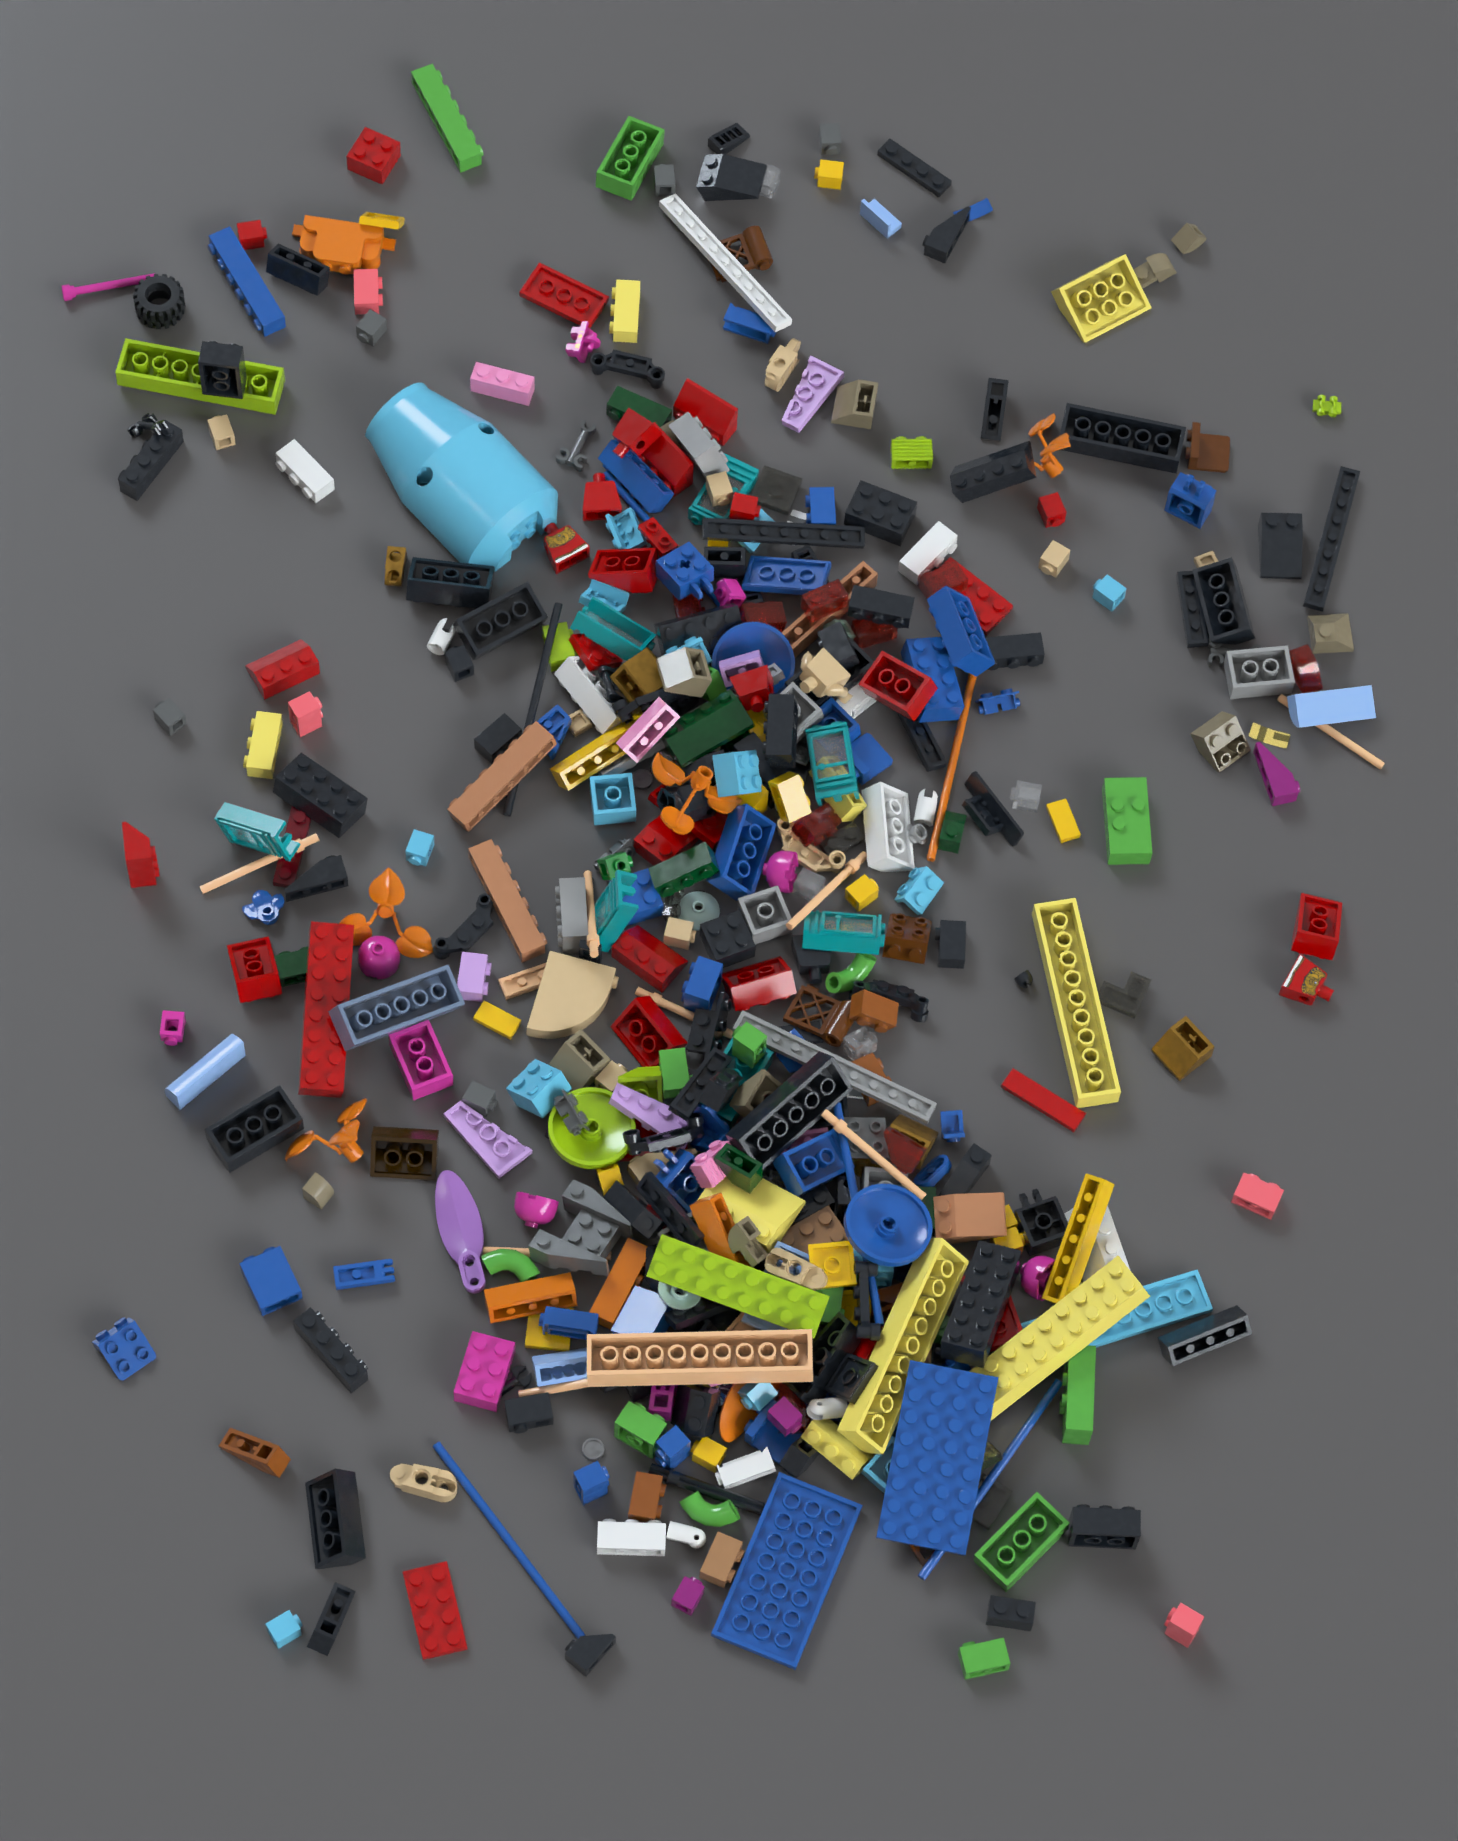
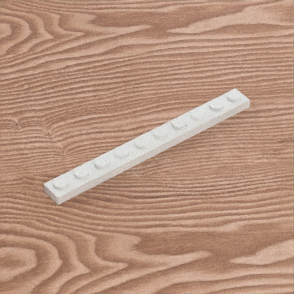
[659,193,792,332]

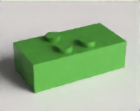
[596,116,665,201]
[1102,777,1152,865]
[1059,1345,1096,1445]
[974,1492,1070,1592]

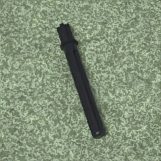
[648,1463,765,1515]

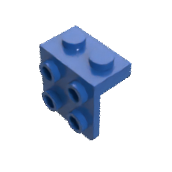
[835,733,893,786]
[690,1104,730,1152]
[92,1317,156,1380]
[744,1399,805,1464]

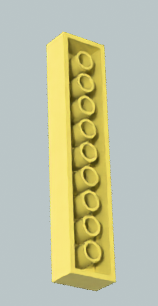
[1032,898,1121,1108]
[837,1238,969,1454]
[969,1256,1150,1420]

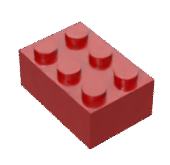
[859,651,938,721]

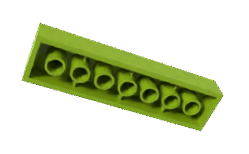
[115,338,285,415]
[646,1234,830,1339]

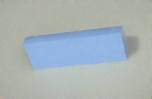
[1287,685,1376,728]
[165,1034,246,1110]
[532,1348,587,1387]

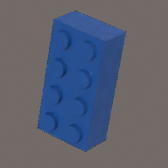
[927,586,995,677]
[900,637,965,723]
[706,803,777,901]

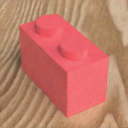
[354,269,383,315]
[288,691,323,737]
[1231,1173,1284,1220]
[1164,1603,1204,1648]

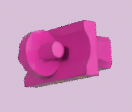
[565,321,601,363]

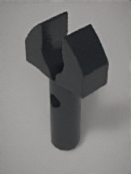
[502,1365,532,1396]

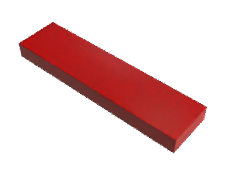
[1001,1068,1086,1132]

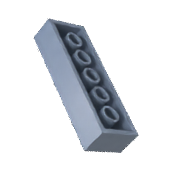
[328,965,465,1051]

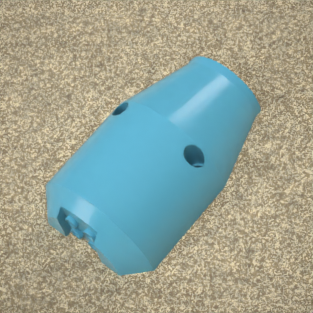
[365,383,558,572]

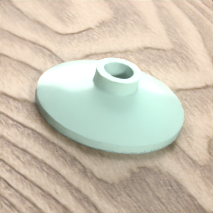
[677,891,720,931]
[658,1281,701,1310]

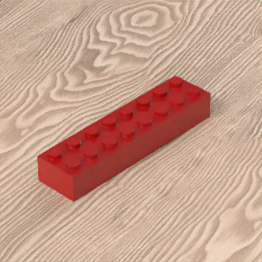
[298,921,354,1098]

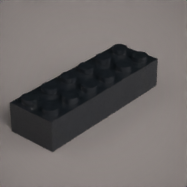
[1060,403,1186,474]
[725,1051,853,1169]
[940,1240,1021,1368]

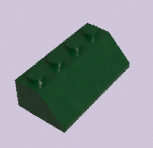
[661,690,755,768]

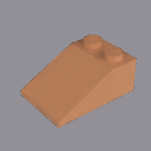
[933,1192,1007,1244]

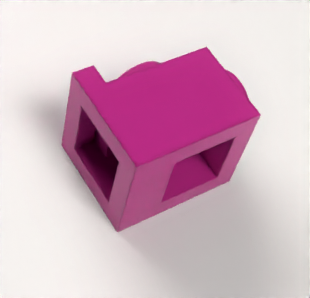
[714,578,746,608]
[160,1010,186,1046]

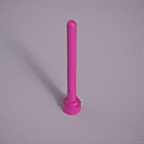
[61,273,155,301]

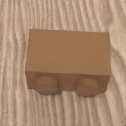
[699,1532,745,1588]

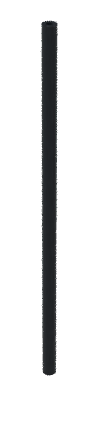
[503,602,563,816]

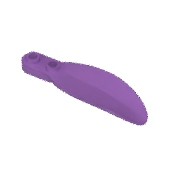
[435,1170,486,1294]

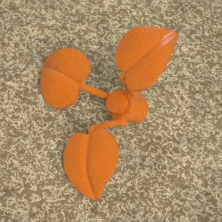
[1028,413,1071,478]
[652,752,743,835]
[339,867,433,958]
[285,1098,367,1163]

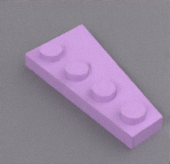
[782,355,844,433]
[609,1083,687,1151]
[443,1101,533,1179]

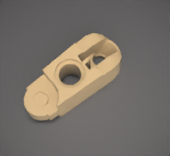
[765,338,801,392]
[765,1248,828,1291]
[390,1464,457,1502]

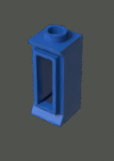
[723,303,776,344]
[539,1306,599,1340]

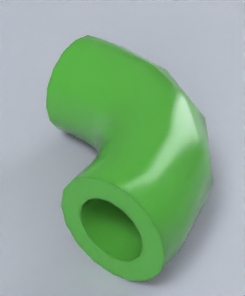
[825,953,877,993]
[481,1249,540,1282]
[679,1491,740,1527]

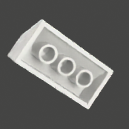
[554,656,621,734]
[861,782,915,872]
[1064,1205,1130,1282]

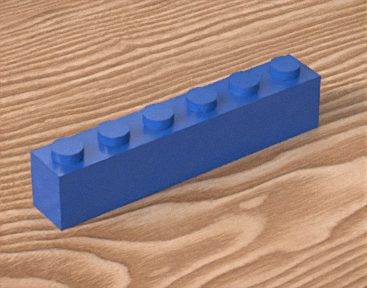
[207,226,286,337]

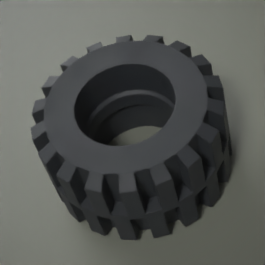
[133,274,186,329]

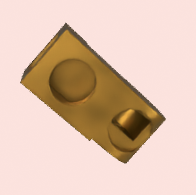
[385,546,407,587]

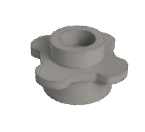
[906,824,927,845]

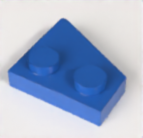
[537,704,572,760]

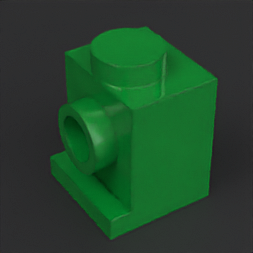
[597,852,633,880]

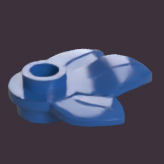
[242,890,285,925]

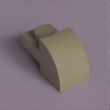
[1133,253,1177,289]
[728,1216,768,1268]

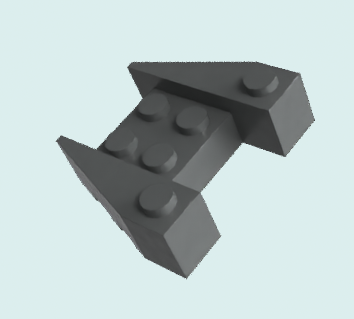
[528,1179,633,1276]

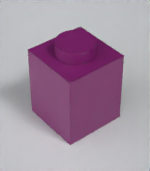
[767,1397,803,1437]
[671,1576,705,1616]

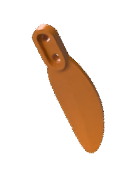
[719,1383,781,1443]

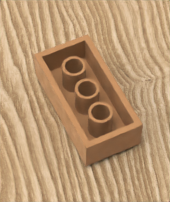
[764,1205,848,1260]

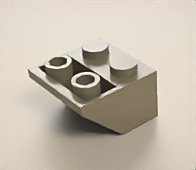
[831,379,878,429]
[656,647,712,698]
[1190,711,1251,773]
[549,1029,610,1090]

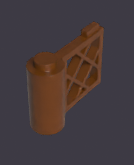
[710,226,773,283]
[783,984,854,1047]

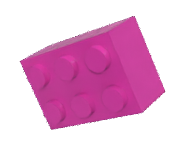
[388,1020,454,1100]
[453,1331,516,1412]

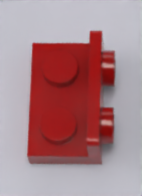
[638,517,679,557]

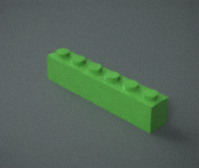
[411,63,484,173]

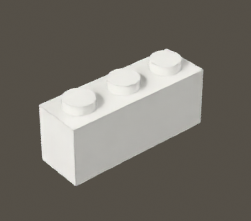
[275,439,335,503]
[898,521,958,585]
[597,1519,666,1556]

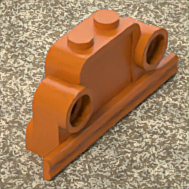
[292,215,396,275]

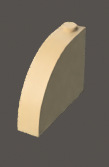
[526,951,619,1039]

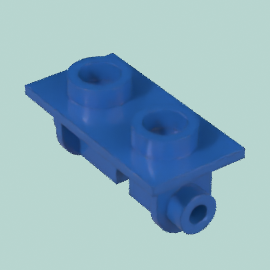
[975,688,1020,715]

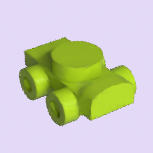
[1312,395,1342,417]

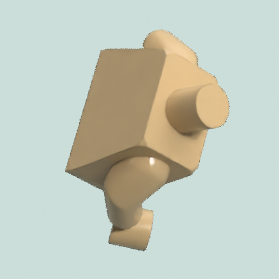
[799,648,853,704]

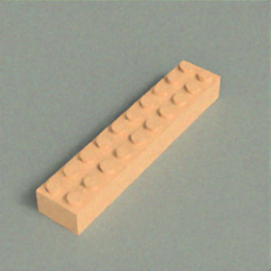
[587,1329,813,1387]

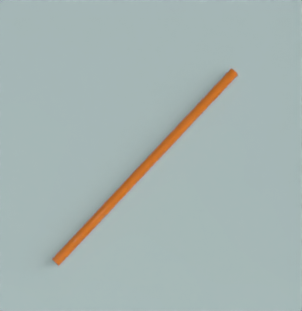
[927,673,977,862]

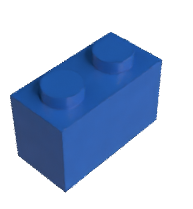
[805,487,836,525]
[655,1425,691,1469]
[573,1461,610,1505]

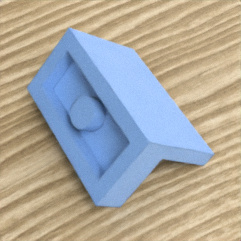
[860,199,902,239]

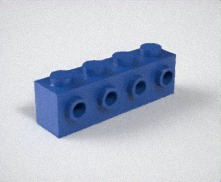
[598,440,674,513]

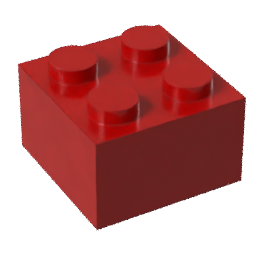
[346,127,401,185]

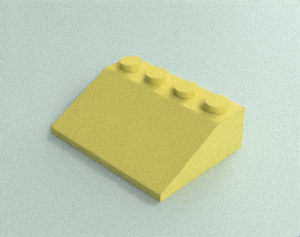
[1051,254,1151,343]
[697,1177,806,1254]

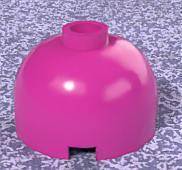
[763,851,798,893]
[358,936,400,979]
[514,1192,559,1228]
[1020,1256,1055,1301]

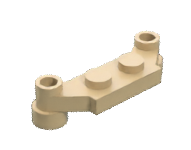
[777,818,846,875]

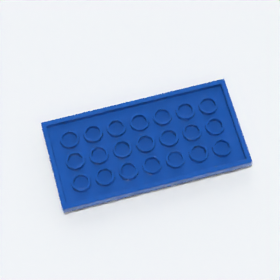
[876,1360,999,1556]
[711,1472,863,1670]

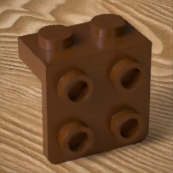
[1185,422,1230,473]
[882,913,932,964]

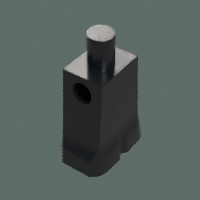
[657,785,717,822]

